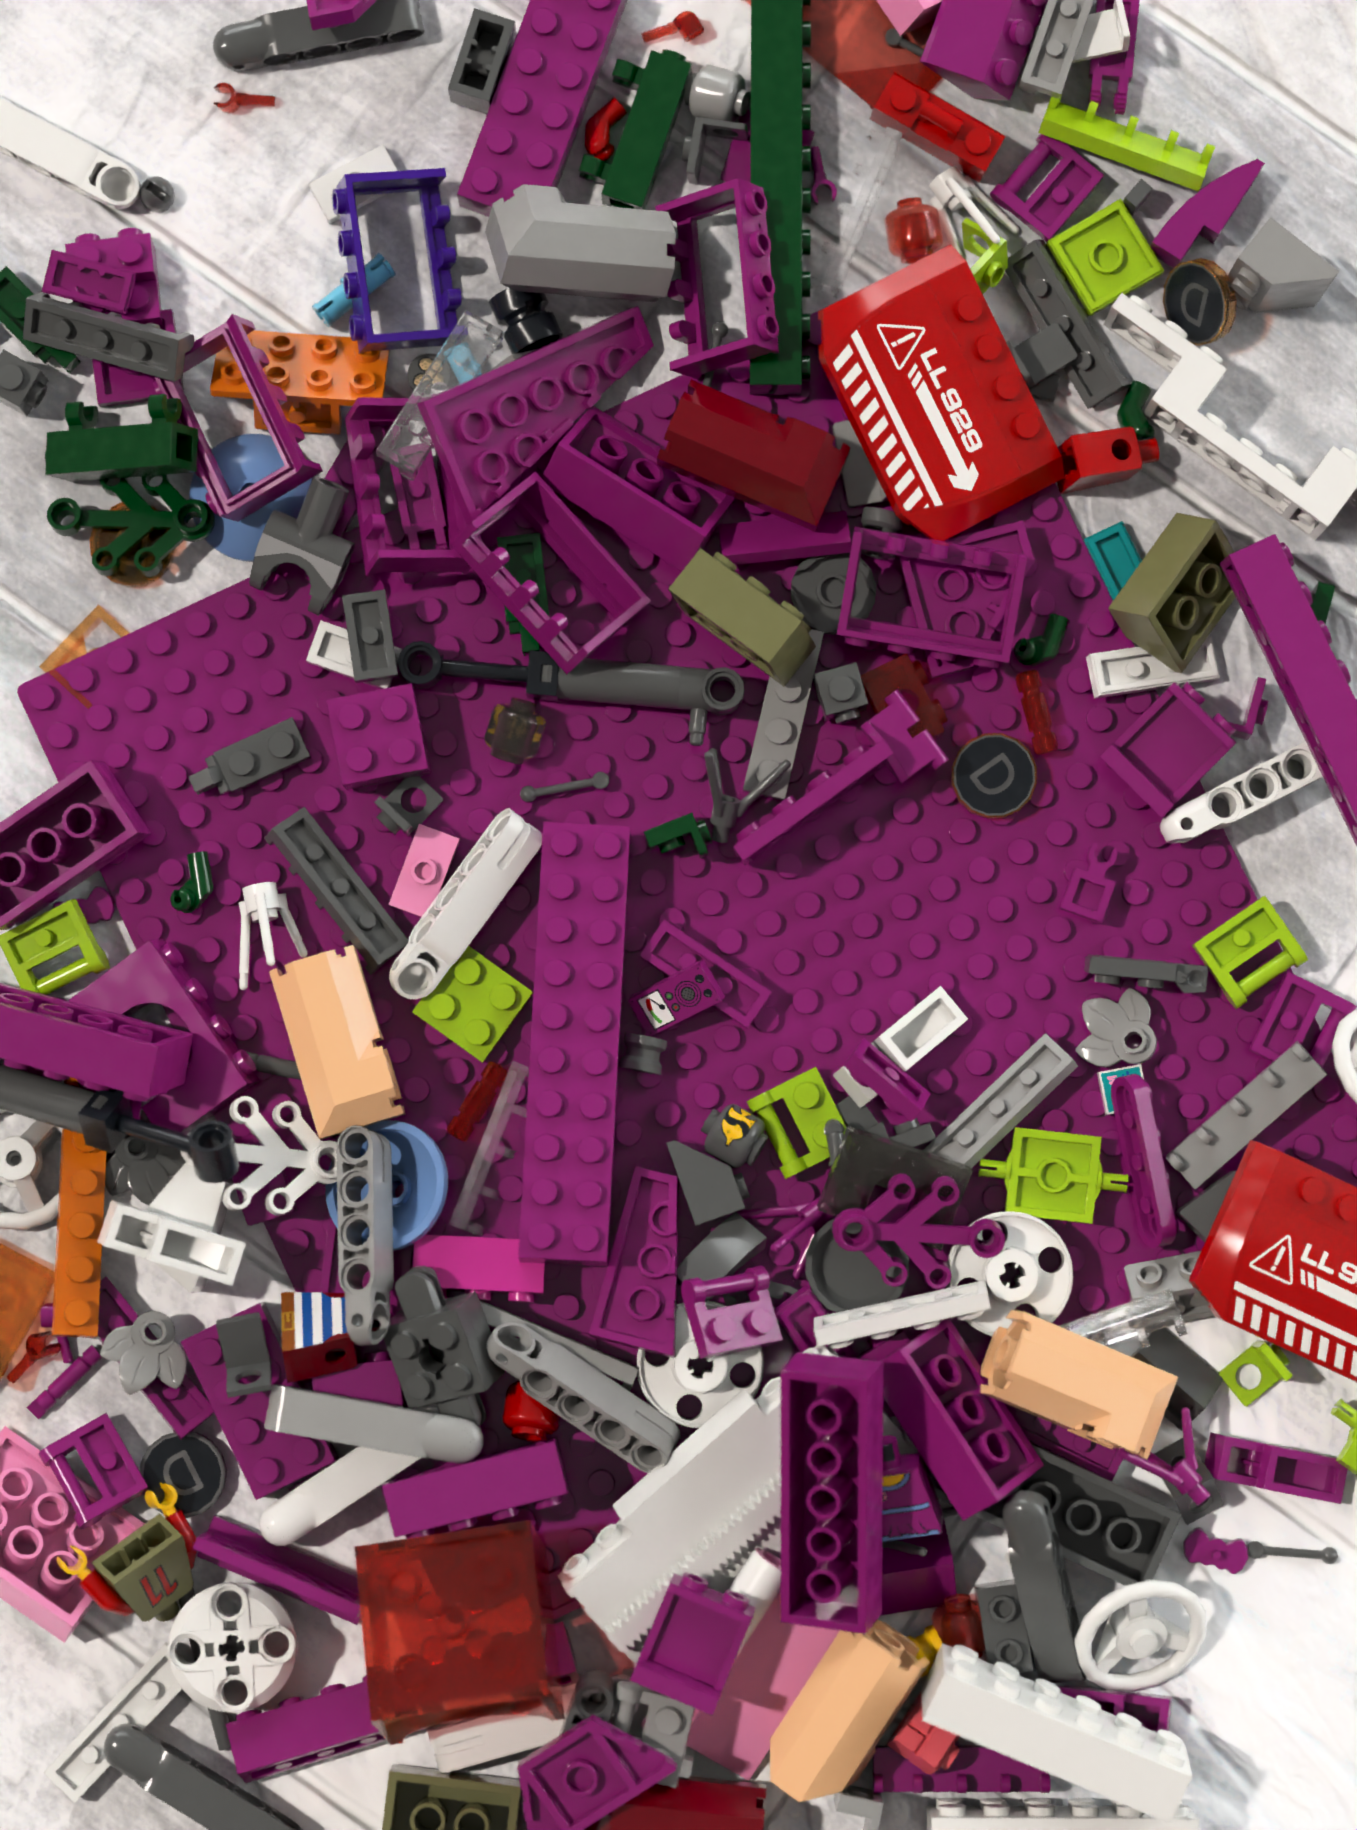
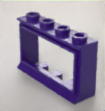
[332,168,468,354]

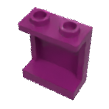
[1100,681,1237,818]
[630,1572,756,1716]

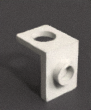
[1073,0,1130,63]

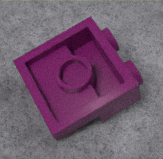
[65,228,163,325]

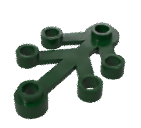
[47,475,215,577]

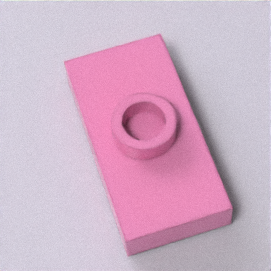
[389,824,460,917]

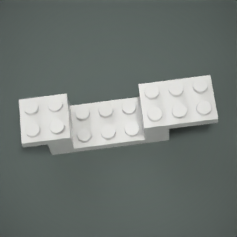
[1103,293,1357,540]

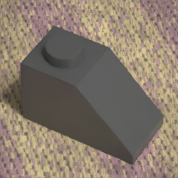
[666,1140,750,1226]

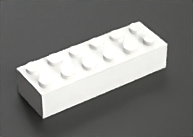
[921,1643,1193,1824]
[926,1798,1199,1830]

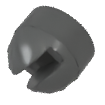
[139,176,175,213]

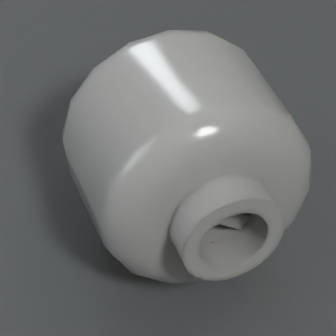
[684,65,751,122]

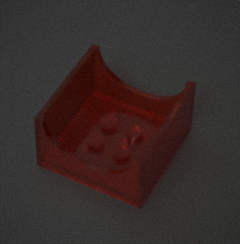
[355,1520,565,1745]

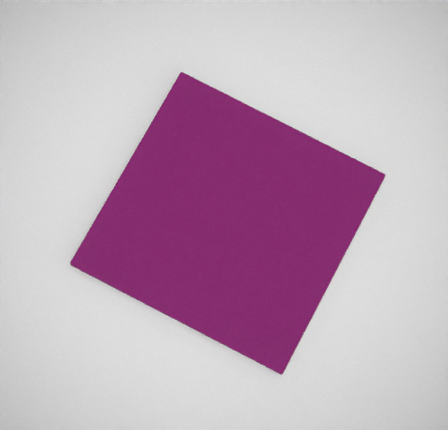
[17,310,1357,1624]

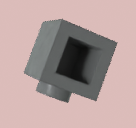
[0,349,48,417]
[813,662,868,724]

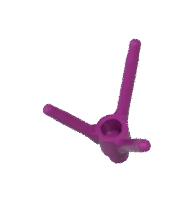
[737,1190,839,1280]
[1119,1407,1211,1506]

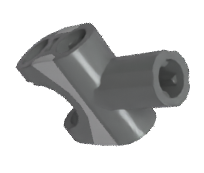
[249,476,355,616]

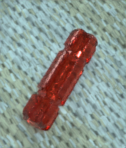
[1015,670,1058,755]
[447,1061,508,1142]

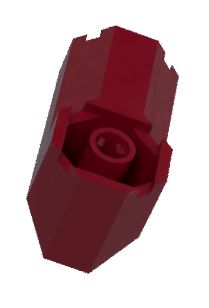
[657,379,851,532]
[584,1776,767,1830]

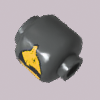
[701,1104,769,1169]

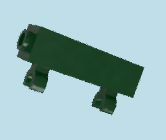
[579,49,692,210]
[45,394,198,482]

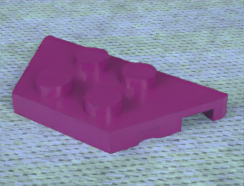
[518,1714,677,1830]

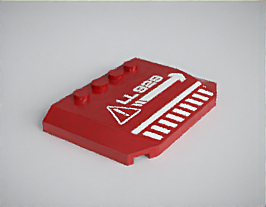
[818,244,1065,541]
[1188,1140,1357,1383]

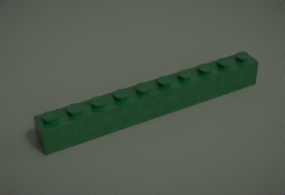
[750,0,811,395]

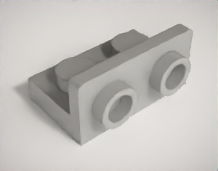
[1124,1251,1215,1331]

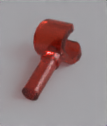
[641,11,704,43]
[214,82,275,114]
[7,1331,61,1383]

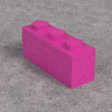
[413,1235,545,1303]

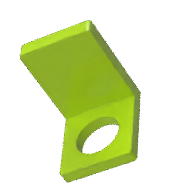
[962,218,1008,294]
[1218,1340,1293,1406]

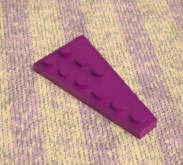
[417,306,654,525]

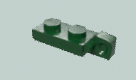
[0,266,81,374]
[497,533,549,656]

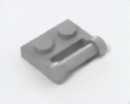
[613,1681,695,1788]

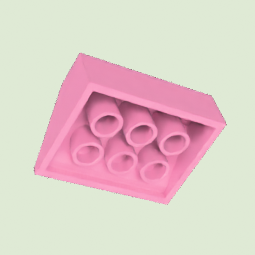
[0,1426,145,1643]

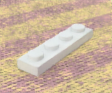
[814,1280,991,1349]
[43,1642,187,1803]

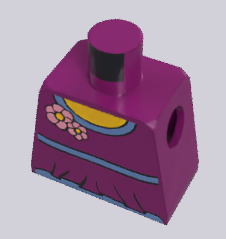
[882,1435,944,1542]

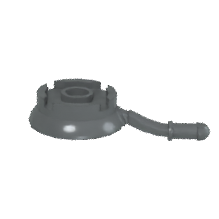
[805,1119,909,1313]

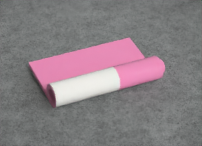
[641,1548,840,1781]

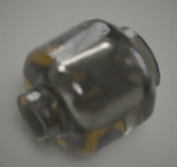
[484,697,546,764]

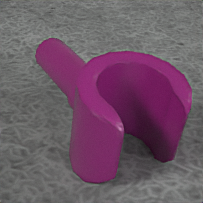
[811,146,837,205]
[40,1303,74,1364]

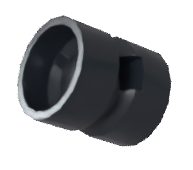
[489,288,563,354]

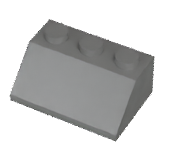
[1221,217,1339,313]

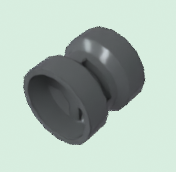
[861,507,904,560]

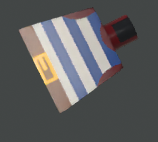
[281,1292,380,1383]

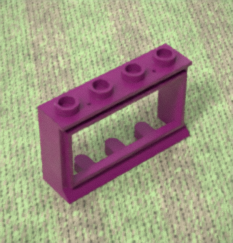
[655,178,779,380]
[153,314,323,522]
[345,397,482,577]
[451,471,651,675]
[837,526,1027,668]

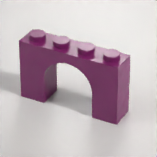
[69,939,260,1134]

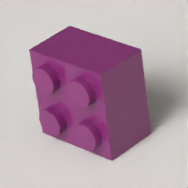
[326,683,431,790]

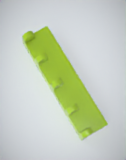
[1038,95,1215,192]

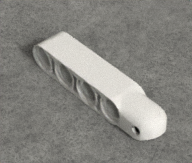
[0,98,141,210]
[1160,741,1323,844]
[389,808,542,999]
[259,1403,440,1546]
[426,1674,640,1773]

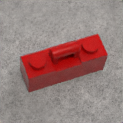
[870,72,1006,183]

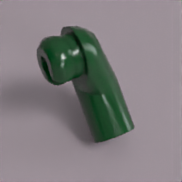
[1117,381,1155,439]
[1014,613,1070,666]
[170,851,213,913]

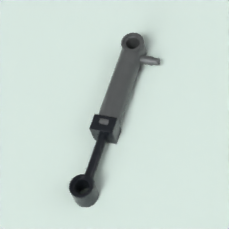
[398,641,744,746]
[0,1058,239,1184]

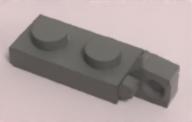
[188,717,311,795]
[1084,954,1208,993]

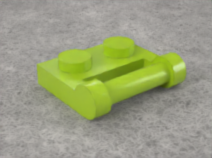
[1192,896,1308,1009]
[0,898,110,995]
[746,1067,855,1179]

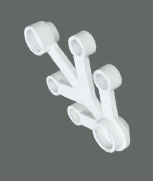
[180,1096,337,1216]

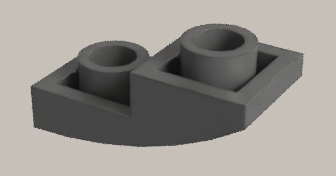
[677,1212,767,1303]

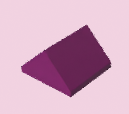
[880,1518,958,1616]

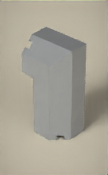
[485,184,676,302]

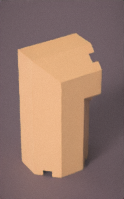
[269,946,405,1140]
[980,1310,1178,1460]
[770,1619,930,1802]

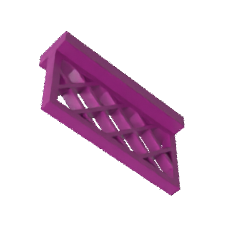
[192,1515,375,1625]

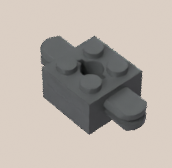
[384,1266,505,1427]

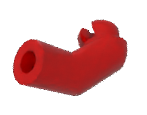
[584,98,627,161]

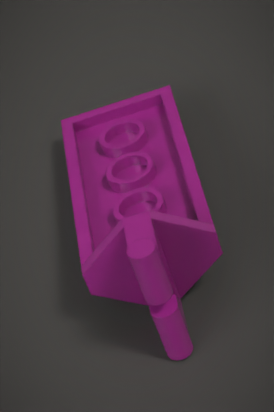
[733,689,949,866]

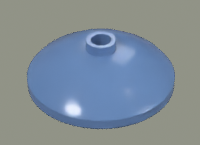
[189,434,312,562]
[325,1120,448,1251]

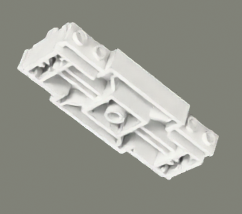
[557,1345,918,1667]

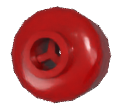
[503,1381,560,1442]

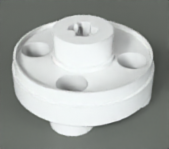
[946,1211,1073,1336]
[636,1301,764,1428]
[167,1582,297,1713]

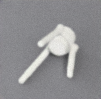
[929,166,1019,256]
[239,882,308,991]

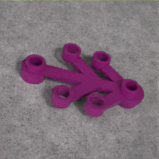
[832,1174,1005,1289]

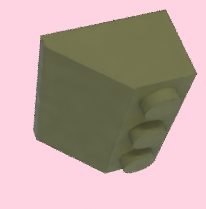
[1108,513,1236,673]

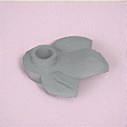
[1076,988,1157,1068]
[100,1311,187,1395]

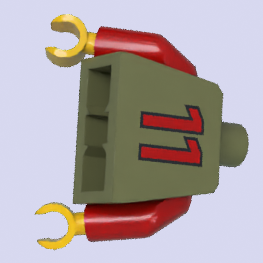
[57,1483,197,1622]

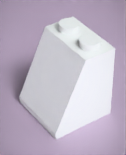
[145,1162,234,1293]

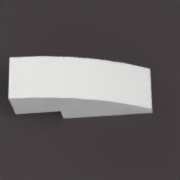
[833,986,968,1109]
[98,1200,246,1286]

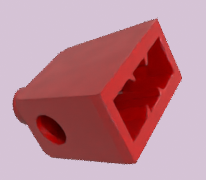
[1057,427,1160,494]

